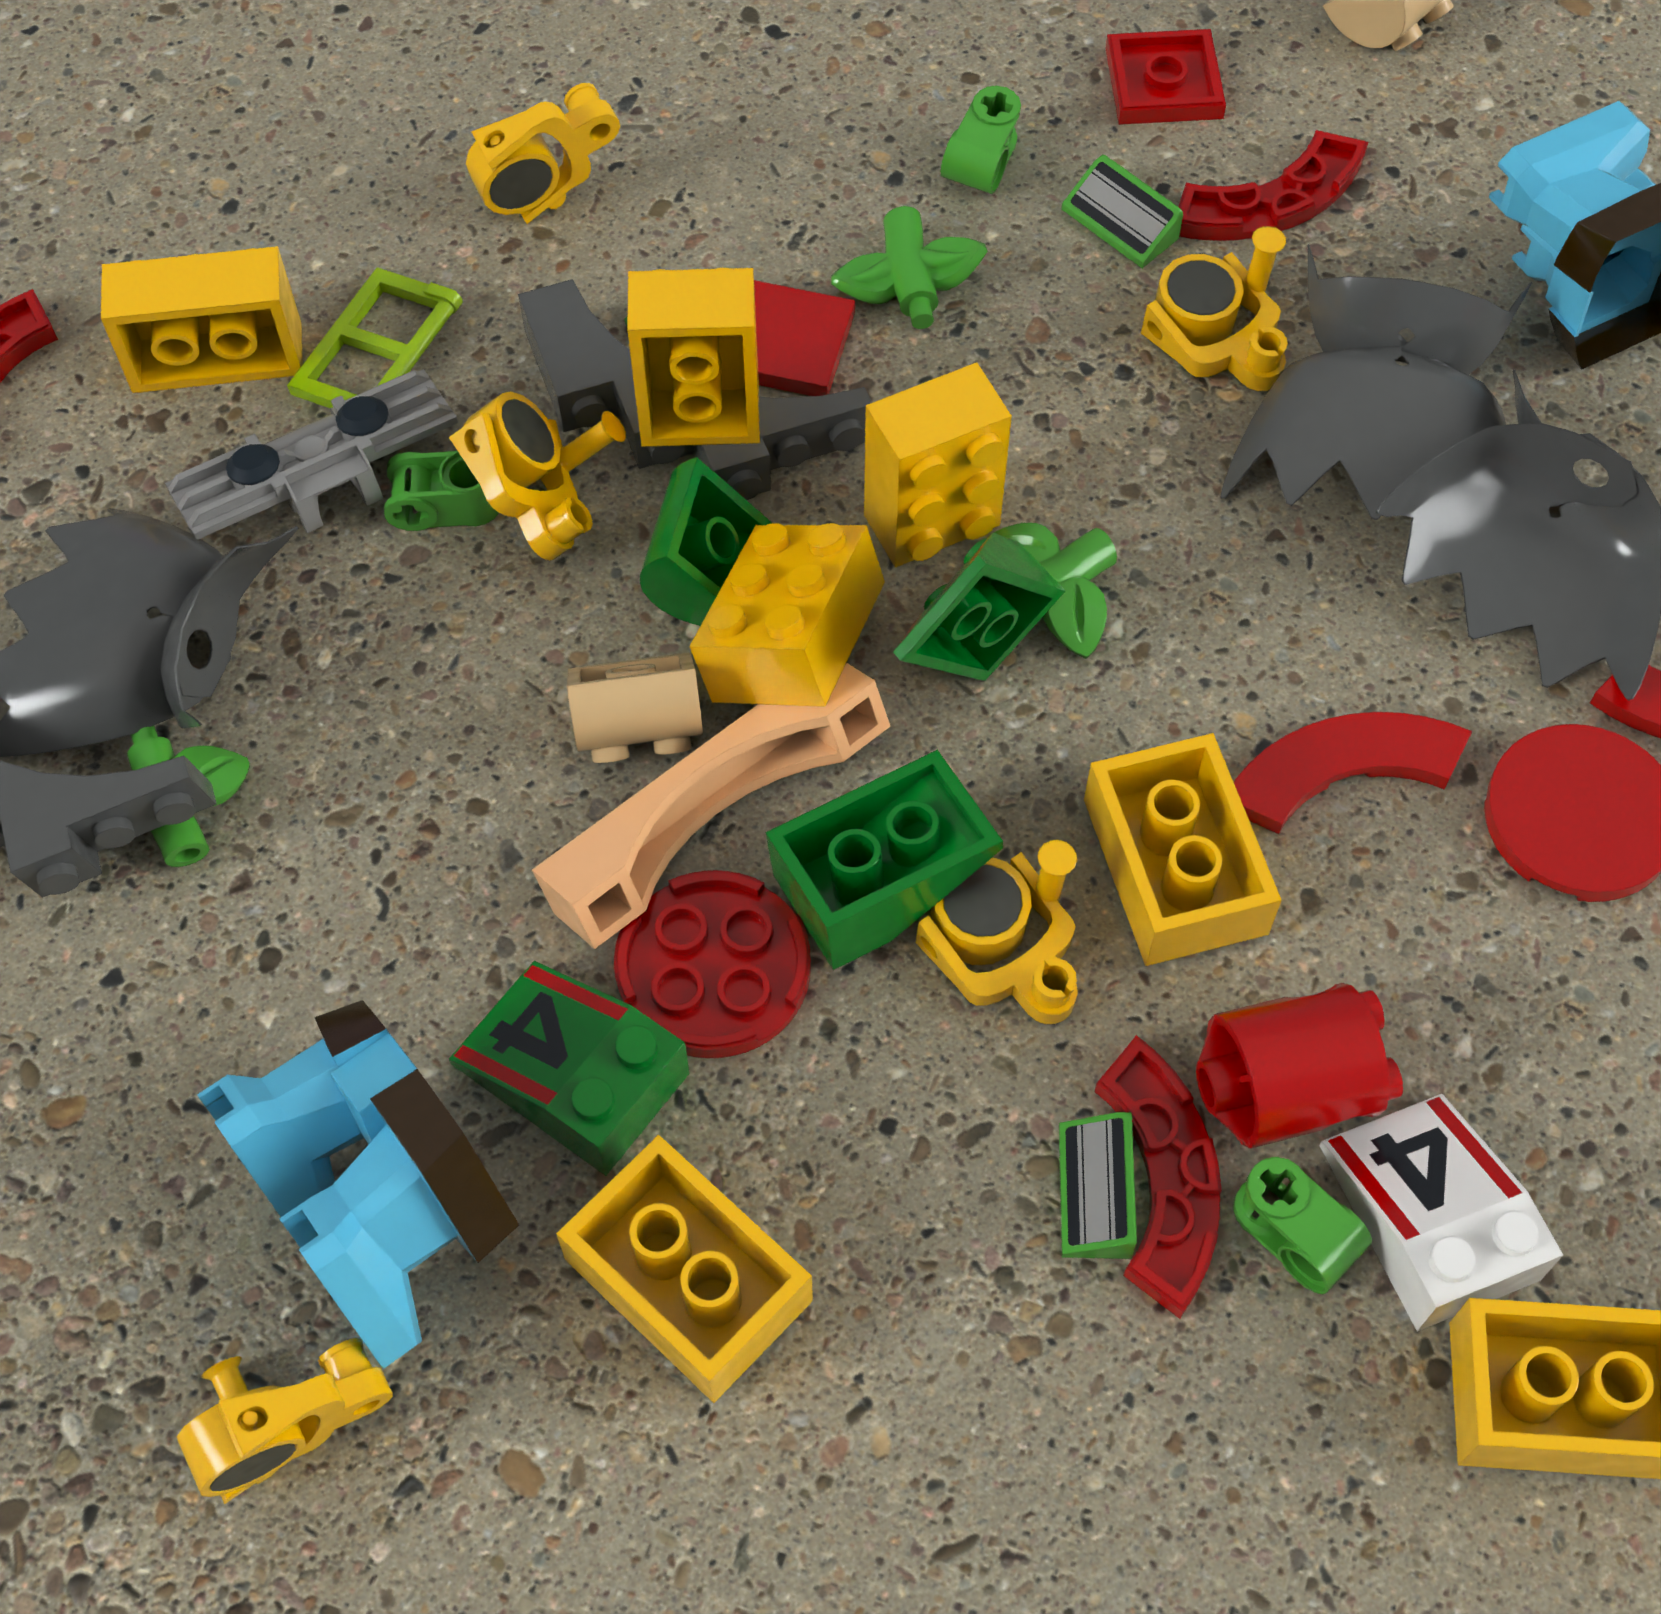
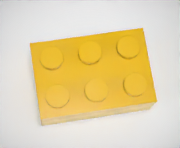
[101,246,303,393]
[627,267,760,447]
[864,362,1012,568]
[689,523,885,707]
[1084,733,1282,966]
[556,1135,813,1403]
[1449,1298,1661,1479]

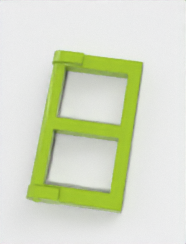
[287,267,463,408]

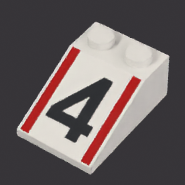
[1319,1094,1563,1332]

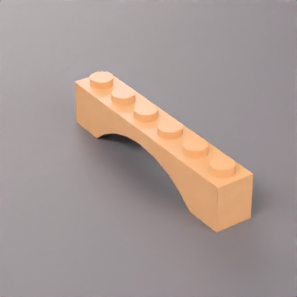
[532,663,891,949]

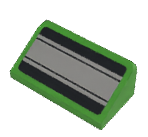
[1061,154,1183,268]
[1059,1112,1137,1259]

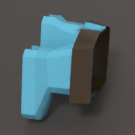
[1489,101,1661,370]
[197,1000,519,1369]

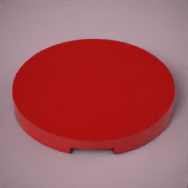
[1484,724,1661,902]
[614,870,811,1058]

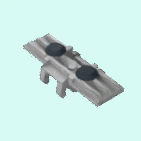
[165,369,458,540]

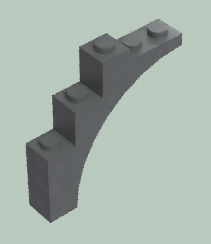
[518,279,872,500]
[0,755,217,898]

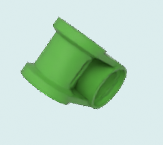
[940,85,1021,194]
[384,451,499,531]
[1233,1157,1372,1295]

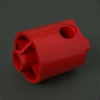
[1196,983,1403,1149]

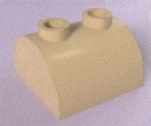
[1323,0,1454,51]
[567,652,703,763]

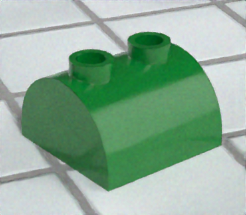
[640,457,772,626]

